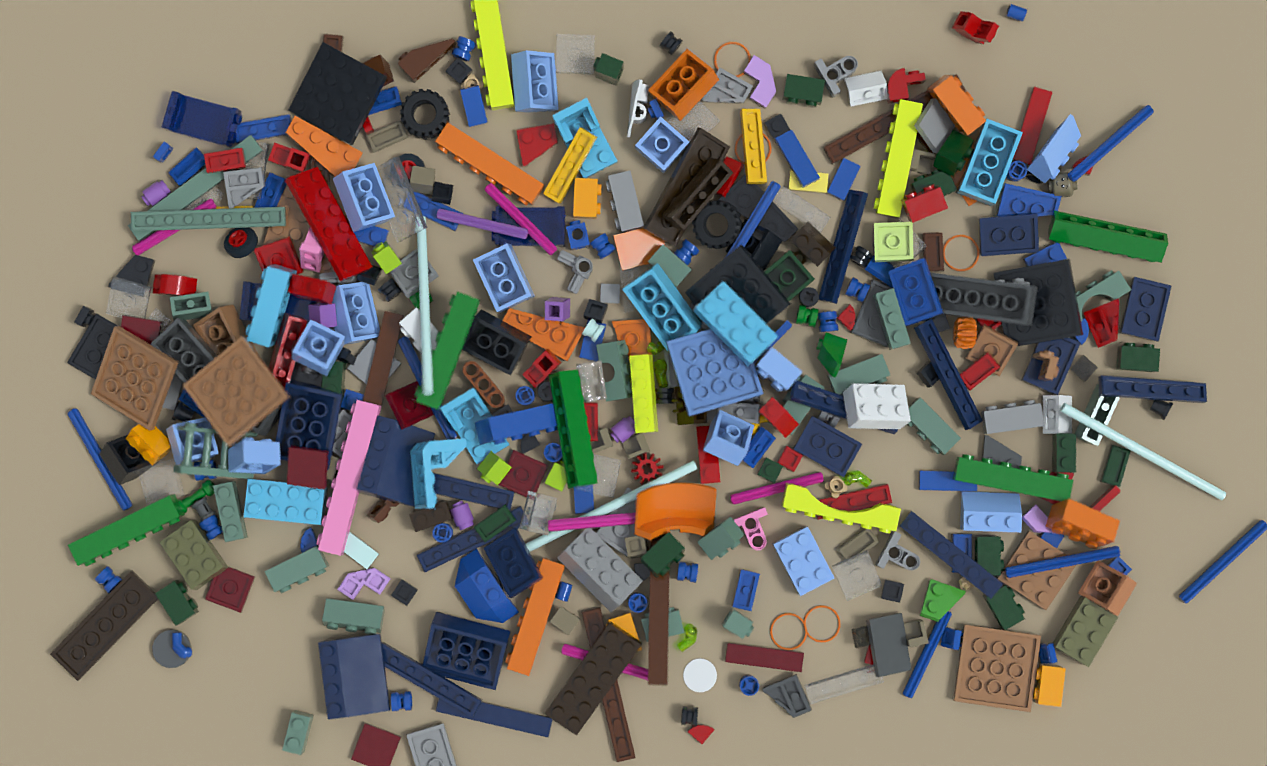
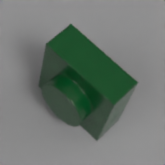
[757,457,783,483]

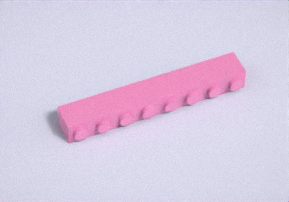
[317,400,382,556]

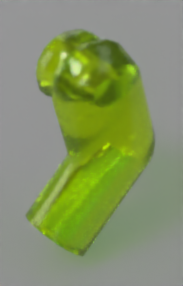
[646,341,665,355]
[654,359,668,388]
[843,470,872,488]
[677,624,697,652]

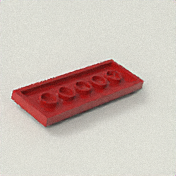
[285,167,372,282]

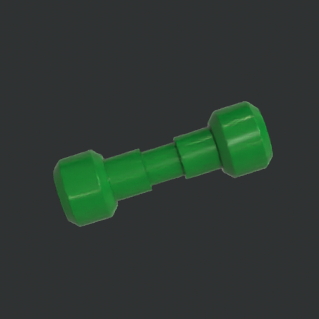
[178,480,215,514]

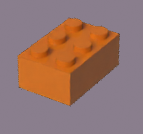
[648,49,719,121]
[927,75,986,136]
[1046,498,1120,549]

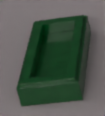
[1100,445,1131,487]
[474,504,517,542]

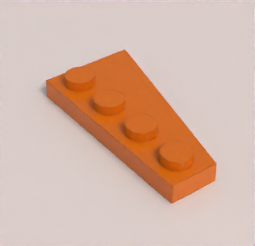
[285,116,363,177]
[502,308,585,362]
[612,319,654,368]

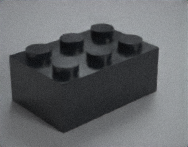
[462,309,532,375]

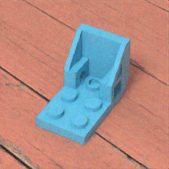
[552,98,618,178]
[440,388,510,464]
[410,438,467,509]

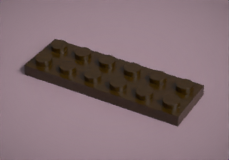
[643,127,730,247]
[50,571,158,681]
[545,621,642,735]

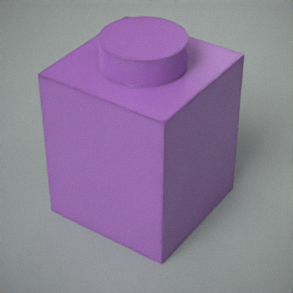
[545,297,570,321]
[308,303,337,329]

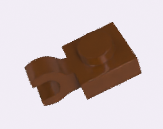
[366,499,399,523]

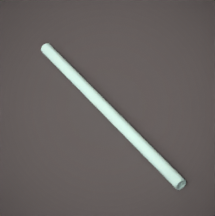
[416,216,433,395]
[1060,403,1226,500]
[526,460,698,552]

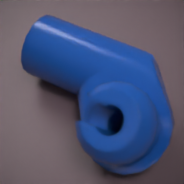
[172,632,192,659]

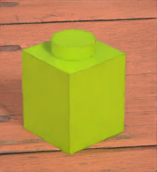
[371,241,402,274]
[477,451,512,485]
[545,461,567,492]

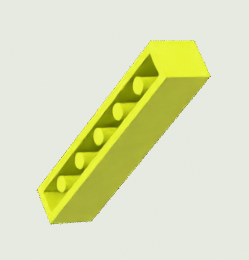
[470,0,515,110]
[873,99,923,218]

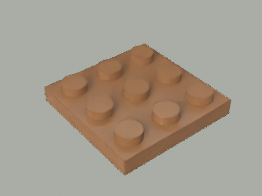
[997,530,1076,610]

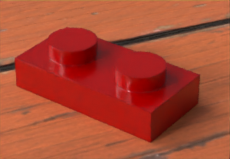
[204,148,246,174]

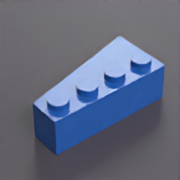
[475,403,558,445]

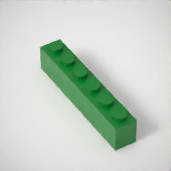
[1048,210,1168,263]
[414,291,480,410]
[549,370,598,489]
[952,454,1074,501]
[68,494,185,567]

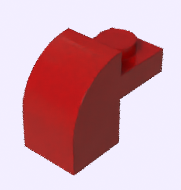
[952,11,999,45]
[887,68,926,104]
[268,142,310,173]
[153,274,197,296]
[522,349,562,388]

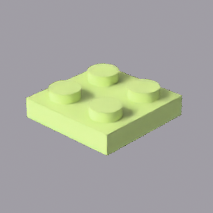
[874,222,914,262]

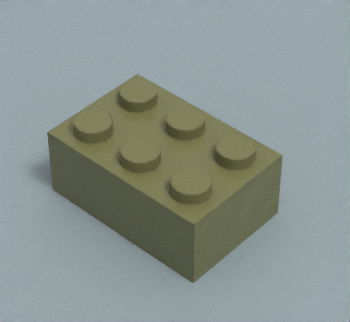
[160,520,228,590]
[1053,596,1118,667]

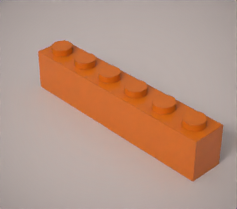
[435,122,545,206]
[505,558,565,676]

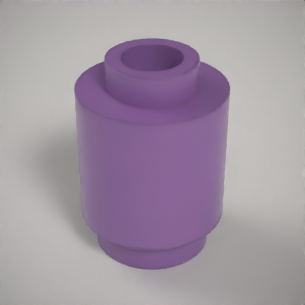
[142,180,171,206]
[610,416,635,443]
[450,501,474,530]

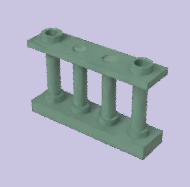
[173,423,258,479]

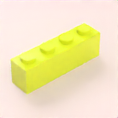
[630,354,658,433]

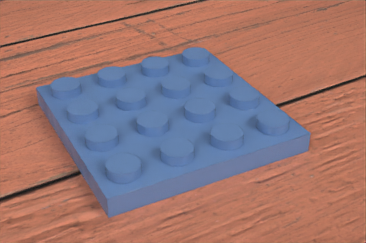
[666,329,763,416]

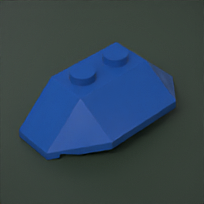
[455,548,519,623]

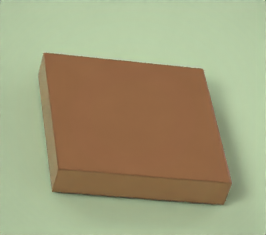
[966,324,1018,376]

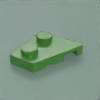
[920,579,966,622]

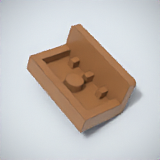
[1032,350,1059,382]

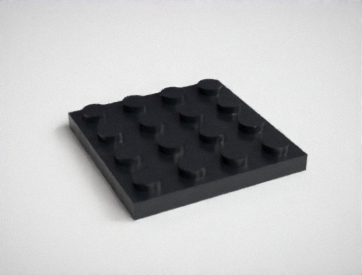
[288,42,387,145]
[685,244,791,324]
[993,259,1083,347]

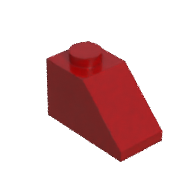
[758,397,799,438]

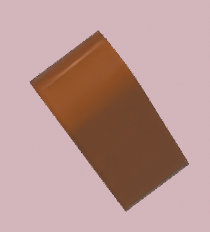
[463,361,505,408]

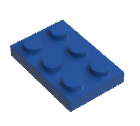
[888,258,943,326]

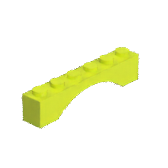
[781,483,901,533]

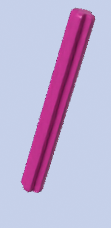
[484,183,557,255]
[132,199,217,256]
[730,472,824,505]
[548,513,636,532]
[561,644,648,680]

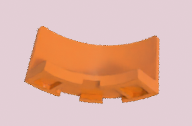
[634,483,717,540]

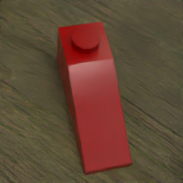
[696,425,720,484]

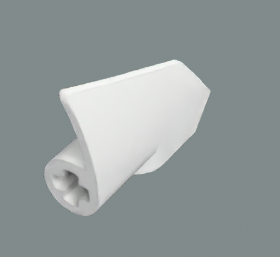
[627,79,649,137]

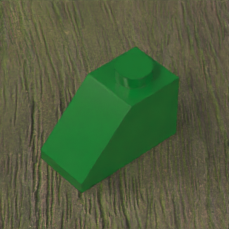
[816,332,848,378]

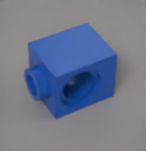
[566,220,590,251]

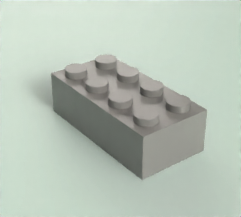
[557,528,643,612]

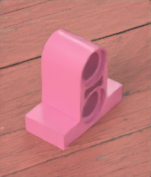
[300,227,324,272]
[733,507,768,550]

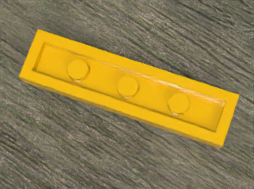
[740,109,767,184]
[543,127,597,204]

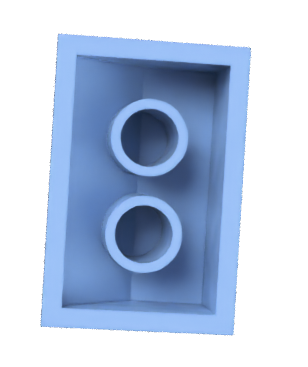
[511,50,559,113]
[1027,114,1081,183]
[332,282,380,345]
[960,491,1022,532]

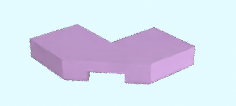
[744,55,776,108]
[1022,505,1056,534]
[337,568,391,600]

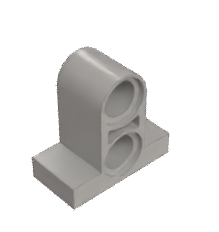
[813,56,858,98]
[875,531,920,570]

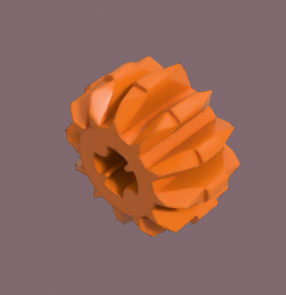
[953,316,977,349]

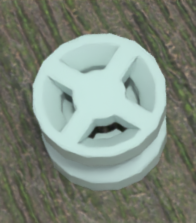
[582,318,605,342]

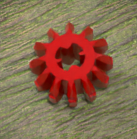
[631,453,663,484]

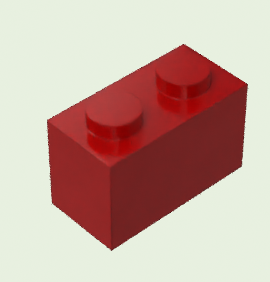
[901,184,948,223]
[288,274,336,305]

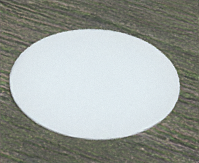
[683,659,717,692]

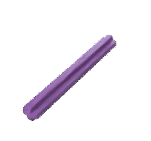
[437,209,528,239]

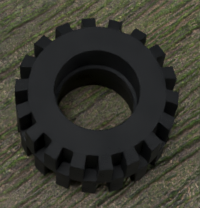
[400,89,450,140]
[692,200,742,249]

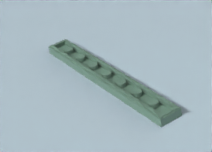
[127,135,263,241]
[131,207,286,231]

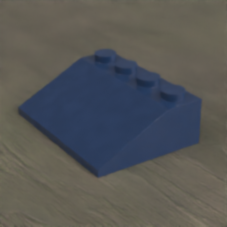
[276,380,343,470]
[357,416,435,507]
[423,612,511,690]
[318,634,390,719]

